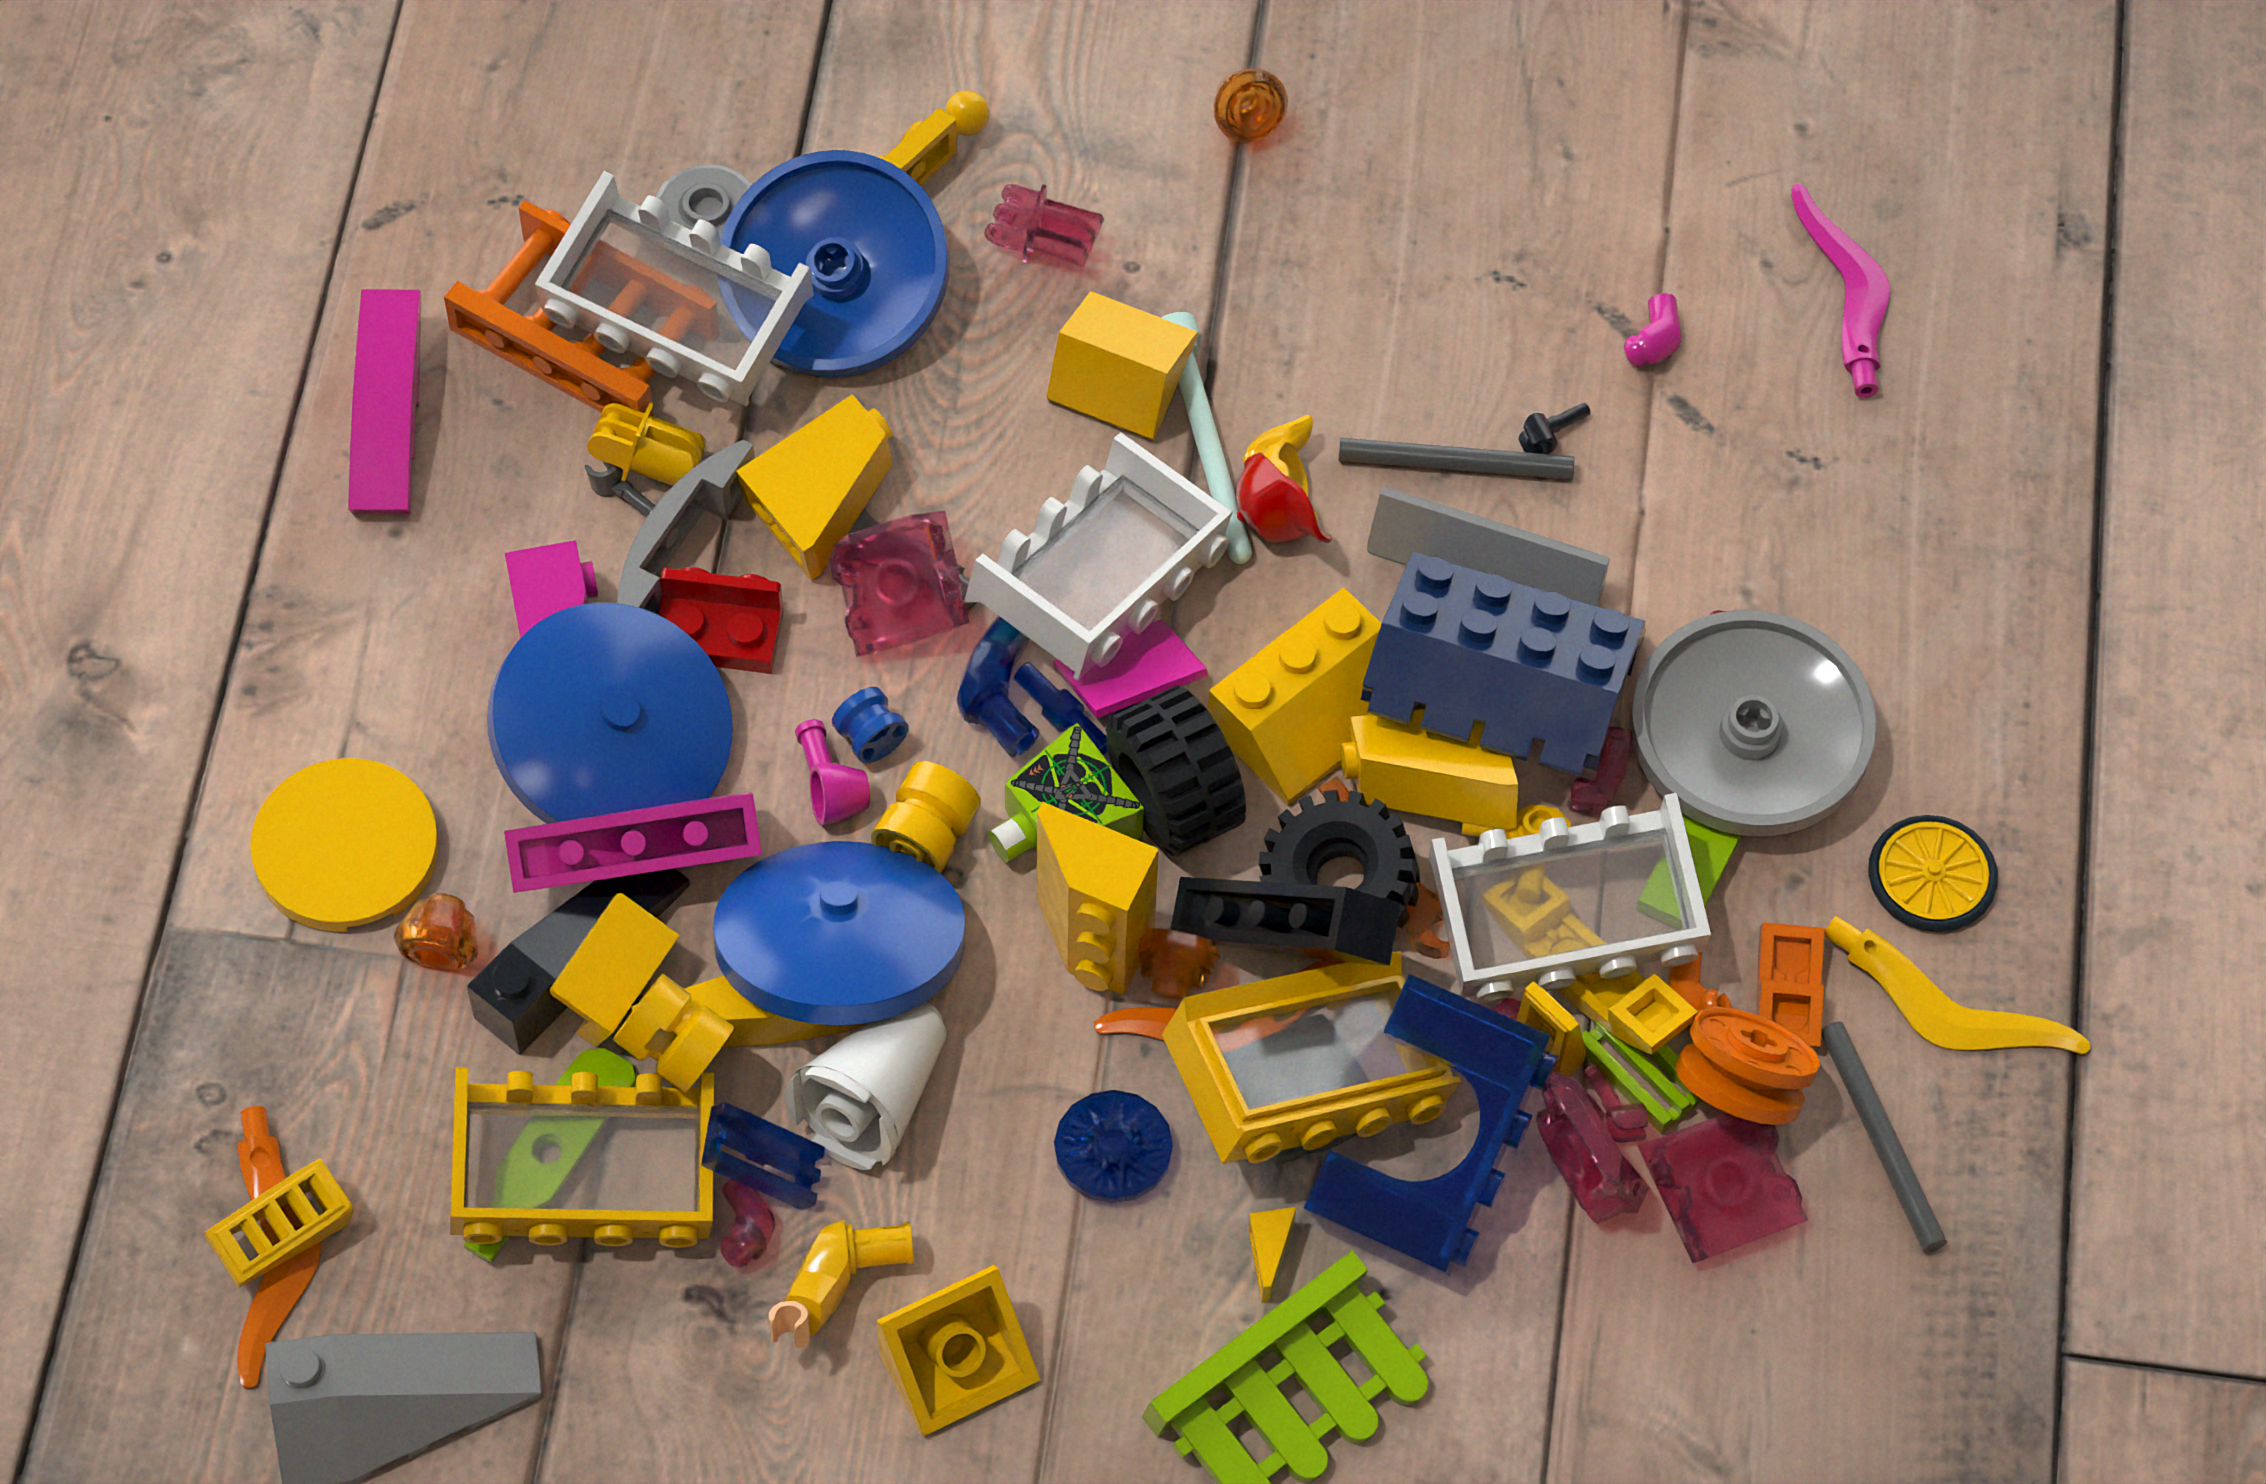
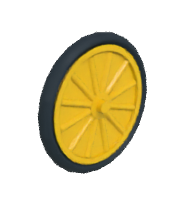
[1868,815,1998,932]

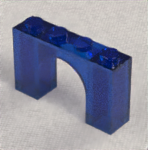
[1304,974,1559,1277]

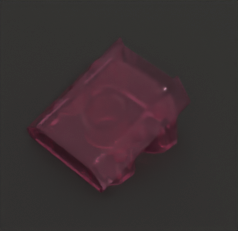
[829,511,970,657]
[1536,1072,1650,1224]
[1637,1113,1808,1263]

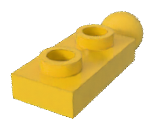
[878,90,990,186]

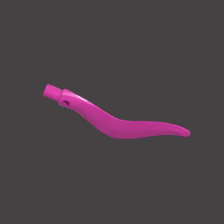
[1791,184,1890,398]

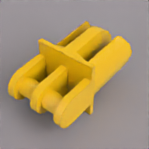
[587,402,707,486]

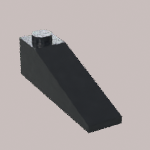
[467,868,690,1055]
[1169,877,1401,966]

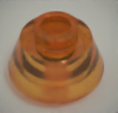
[1213,68,1288,144]
[394,893,478,972]
[1138,928,1221,1000]

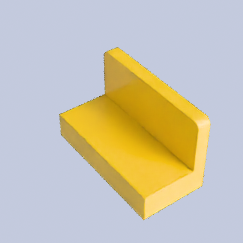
[550,893,680,1047]

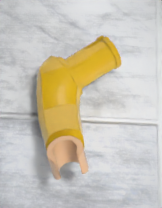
[768,1219,914,1348]

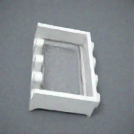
[535,171,814,406]
[964,432,1232,680]
[1429,793,1711,1002]

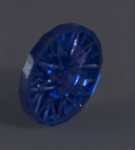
[1054,1090,1173,1203]

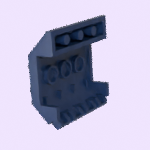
[1360,552,1646,777]

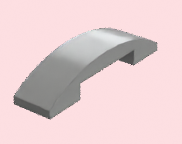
[617,440,755,615]

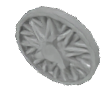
[656,165,752,239]

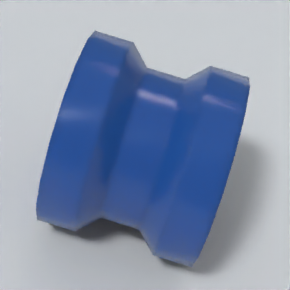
[832,687,909,763]

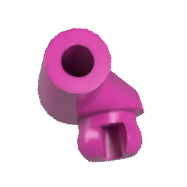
[1624,293,1681,367]

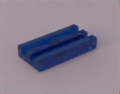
[701,1101,825,1210]

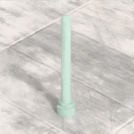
[1161,312,1252,564]

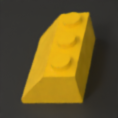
[1208,587,1418,806]
[1037,802,1159,995]

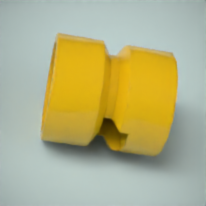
[871,761,981,874]
[613,974,734,1093]

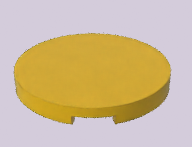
[250,758,439,932]

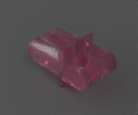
[984,184,1104,268]

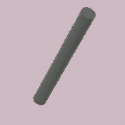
[1338,437,1575,480]
[1821,1021,1947,1253]

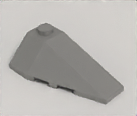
[265,1332,543,1484]

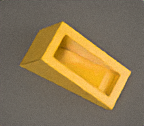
[1248,1207,1297,1303]

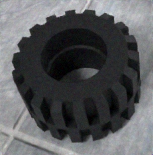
[1106,685,1246,856]

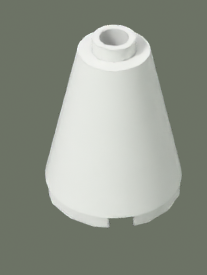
[784,1002,947,1170]

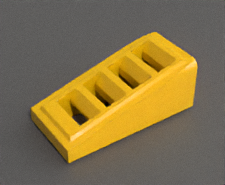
[1511,981,1586,1087]
[204,1158,354,1288]

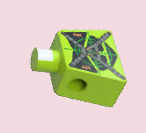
[988,723,1144,863]

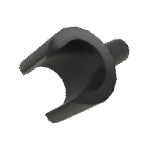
[1518,403,1591,454]

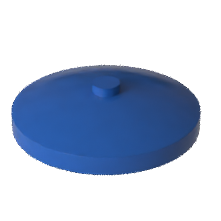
[717,150,950,378]
[487,603,733,824]
[713,841,965,1025]

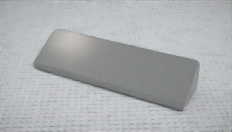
[1367,487,1610,606]

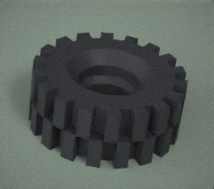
[1258,790,1420,929]

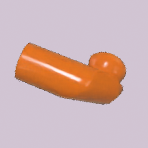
[1668,952,1731,1024]

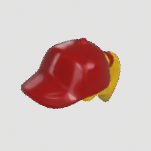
[1236,415,1332,543]

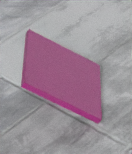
[1053,619,1208,718]

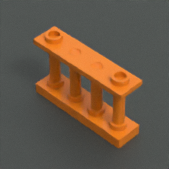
[444,200,720,417]

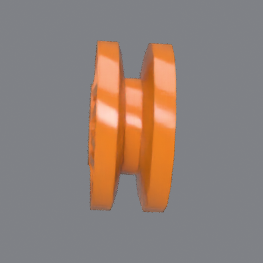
[1675,1006,1821,1125]

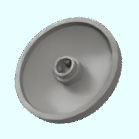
[1630,610,1876,836]

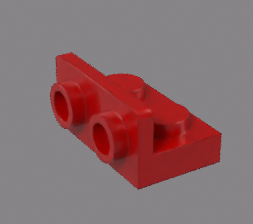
[658,567,784,674]

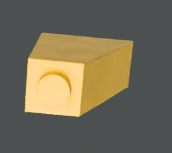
[736,394,893,581]
[1340,709,1518,830]

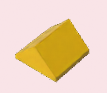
[1046,291,1199,441]
[876,1264,1040,1436]

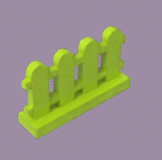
[1142,1250,1428,1484]

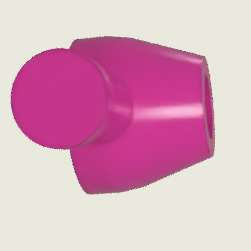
[795,719,870,825]

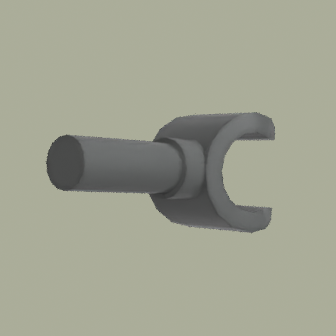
[585,461,656,517]

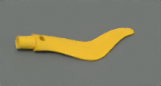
[1824,915,2091,1055]

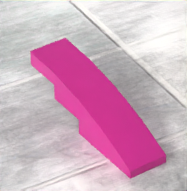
[348,289,421,514]

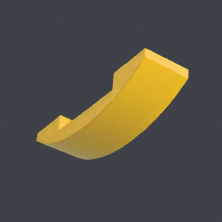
[1482,868,1698,1054]

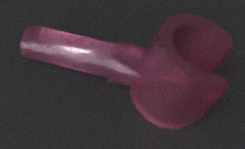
[1584,1064,1648,1143]

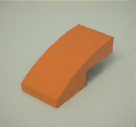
[1756,922,1825,1048]

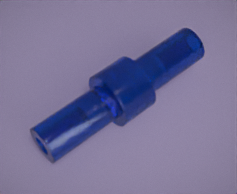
[1013,662,1108,756]

